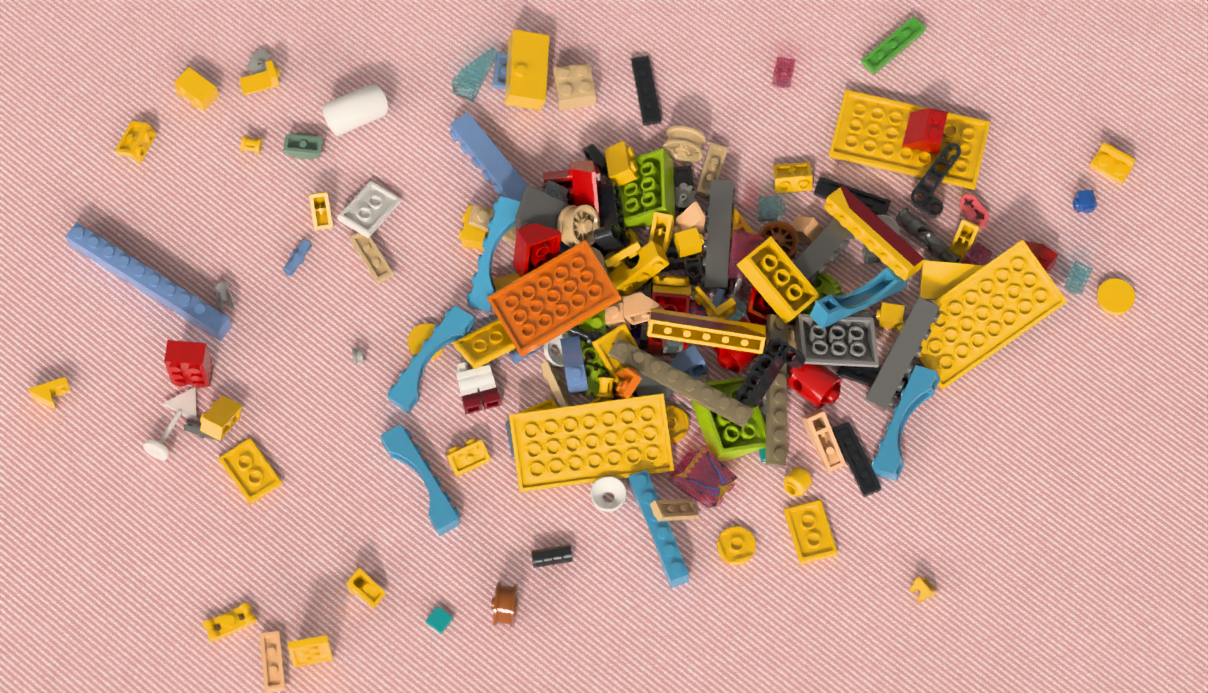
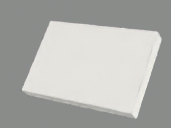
[338,181,401,239]

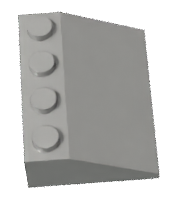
[794,314,879,367]

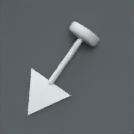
[143,387,197,460]

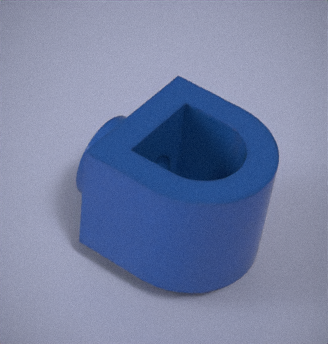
[1072,190,1097,213]

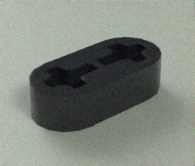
[583,143,608,176]

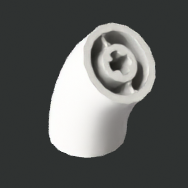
[322,84,388,136]

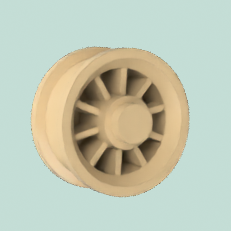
[662,126,706,162]
[557,205,600,247]

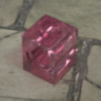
[772,57,795,88]

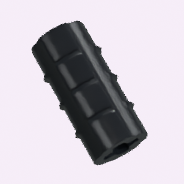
[531,544,573,568]

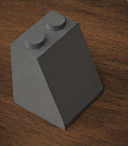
[515,185,569,243]

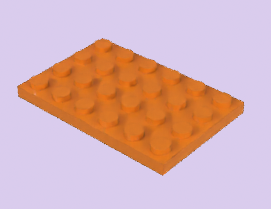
[487,240,622,358]

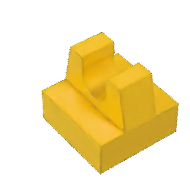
[909,577,937,602]

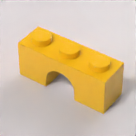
[609,240,669,295]

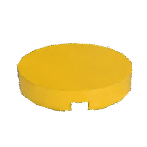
[652,274,690,286]
[1096,278,1135,315]
[407,323,445,360]
[665,405,689,444]
[717,526,756,565]

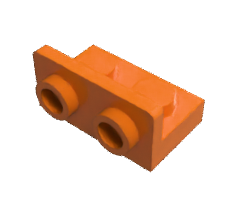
[614,367,642,400]

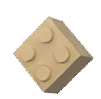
[553,63,596,111]

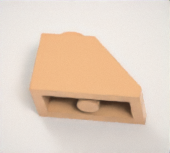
[674,201,705,234]
[623,292,664,325]
[605,294,631,330]

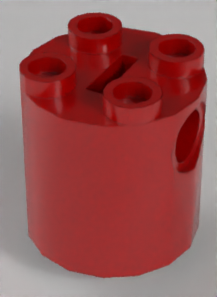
[713,317,767,373]
[787,364,842,410]

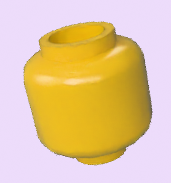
[783,467,812,496]

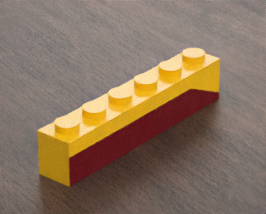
[824,185,924,281]
[647,308,766,354]

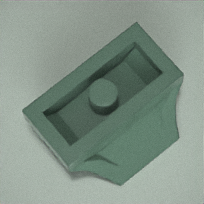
[283,133,323,160]

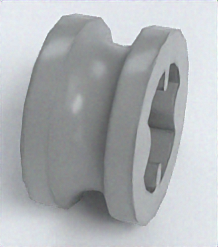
[352,347,364,365]

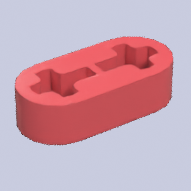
[959,194,989,227]

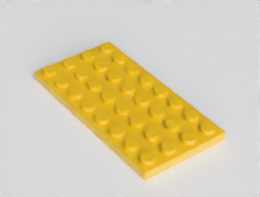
[829,90,991,190]
[897,240,1067,391]
[509,393,674,492]

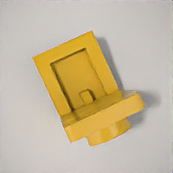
[239,60,281,95]
[694,286,736,319]

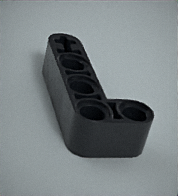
[910,143,961,219]
[594,181,627,253]
[626,247,702,285]
[736,338,806,409]

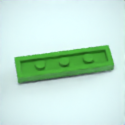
[861,16,926,75]

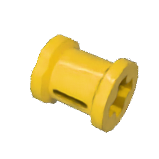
[240,135,263,155]
[597,377,615,398]

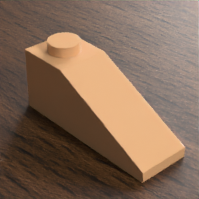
[801,410,846,472]

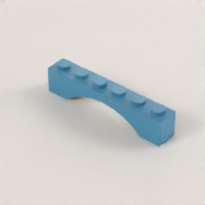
[466,196,521,313]
[810,267,910,329]
[387,305,475,414]
[872,365,940,481]
[380,424,461,536]
[628,470,689,588]

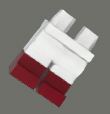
[456,362,501,415]

